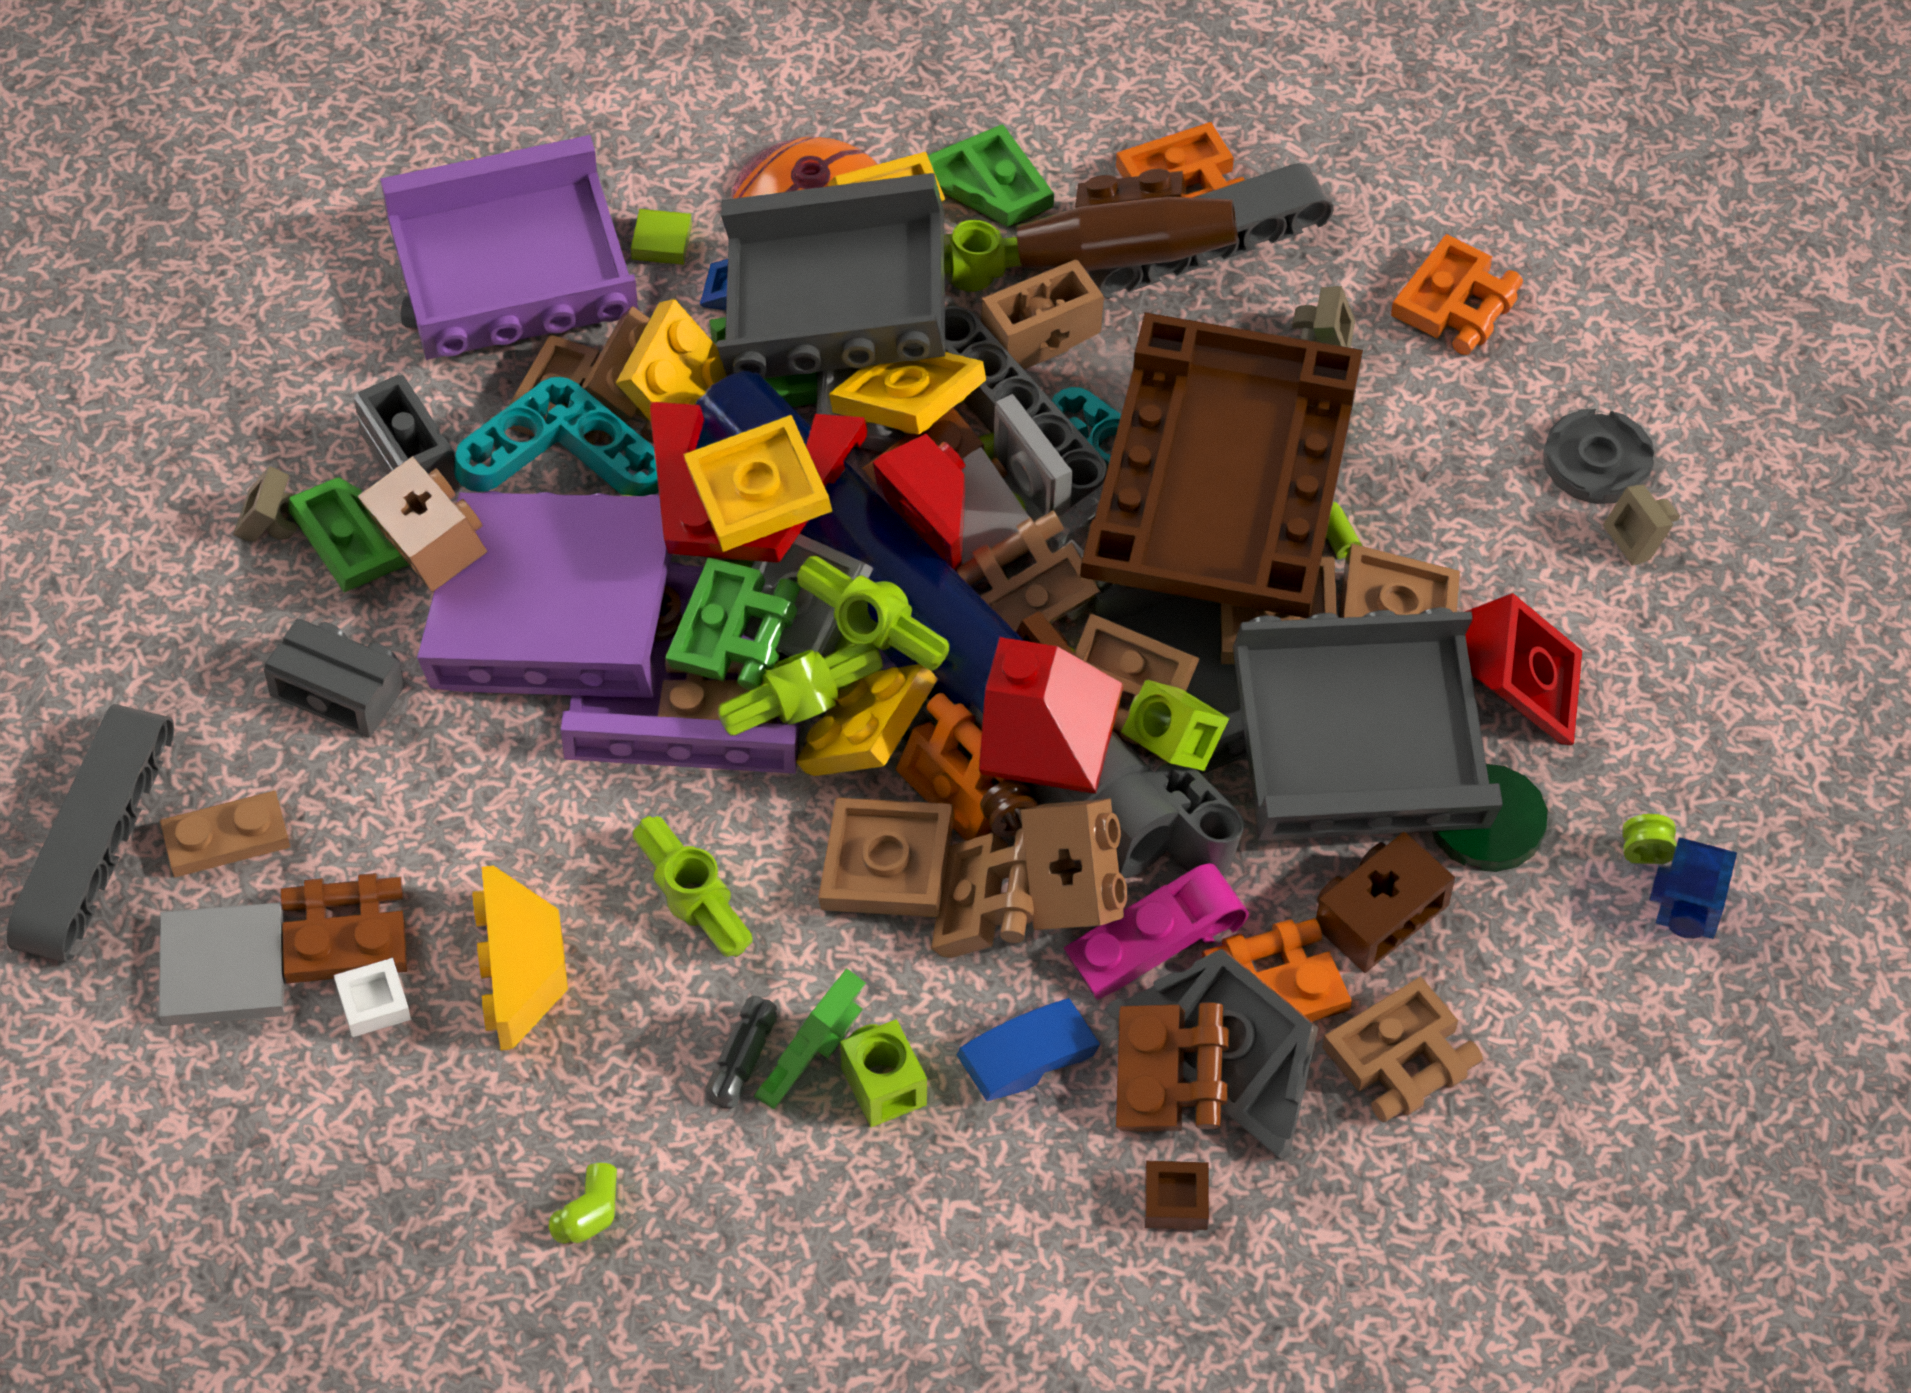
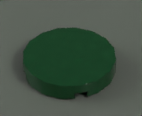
[1432,764,1548,872]

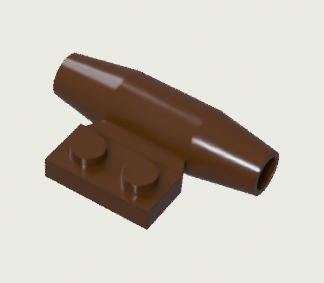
[1017,169,1238,271]

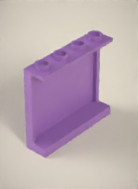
[380,135,638,360]
[417,491,672,698]
[560,562,801,774]

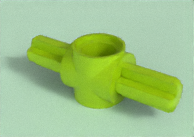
[944,220,1021,292]
[797,556,949,670]
[718,643,883,736]
[632,816,753,957]

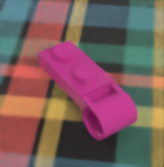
[1063,863,1249,1000]

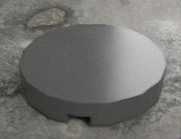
[1543,409,1654,504]

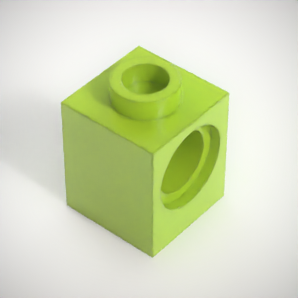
[1121,680,1230,771]
[840,1019,927,1128]

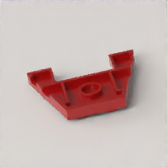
[650,402,868,563]

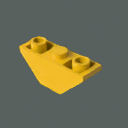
[472,865,568,1051]

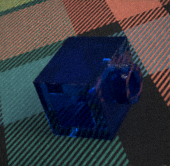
[1649,837,1737,939]

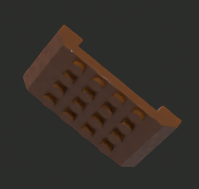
[1080,312,1363,618]

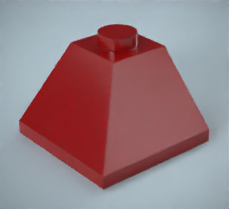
[873,434,966,574]
[1465,593,1582,746]
[979,637,1123,794]

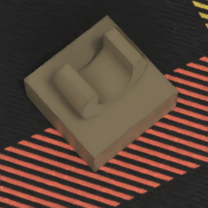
[1292,286,1355,348]
[233,466,298,542]
[1603,484,1680,566]

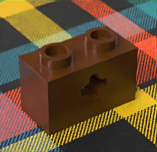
[1316,831,1455,973]

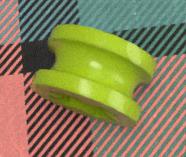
[1622,814,1678,865]

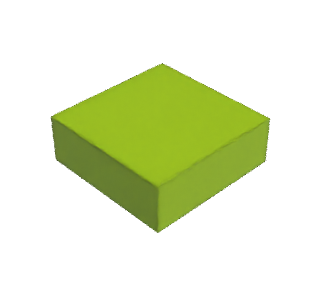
[631,209,692,265]

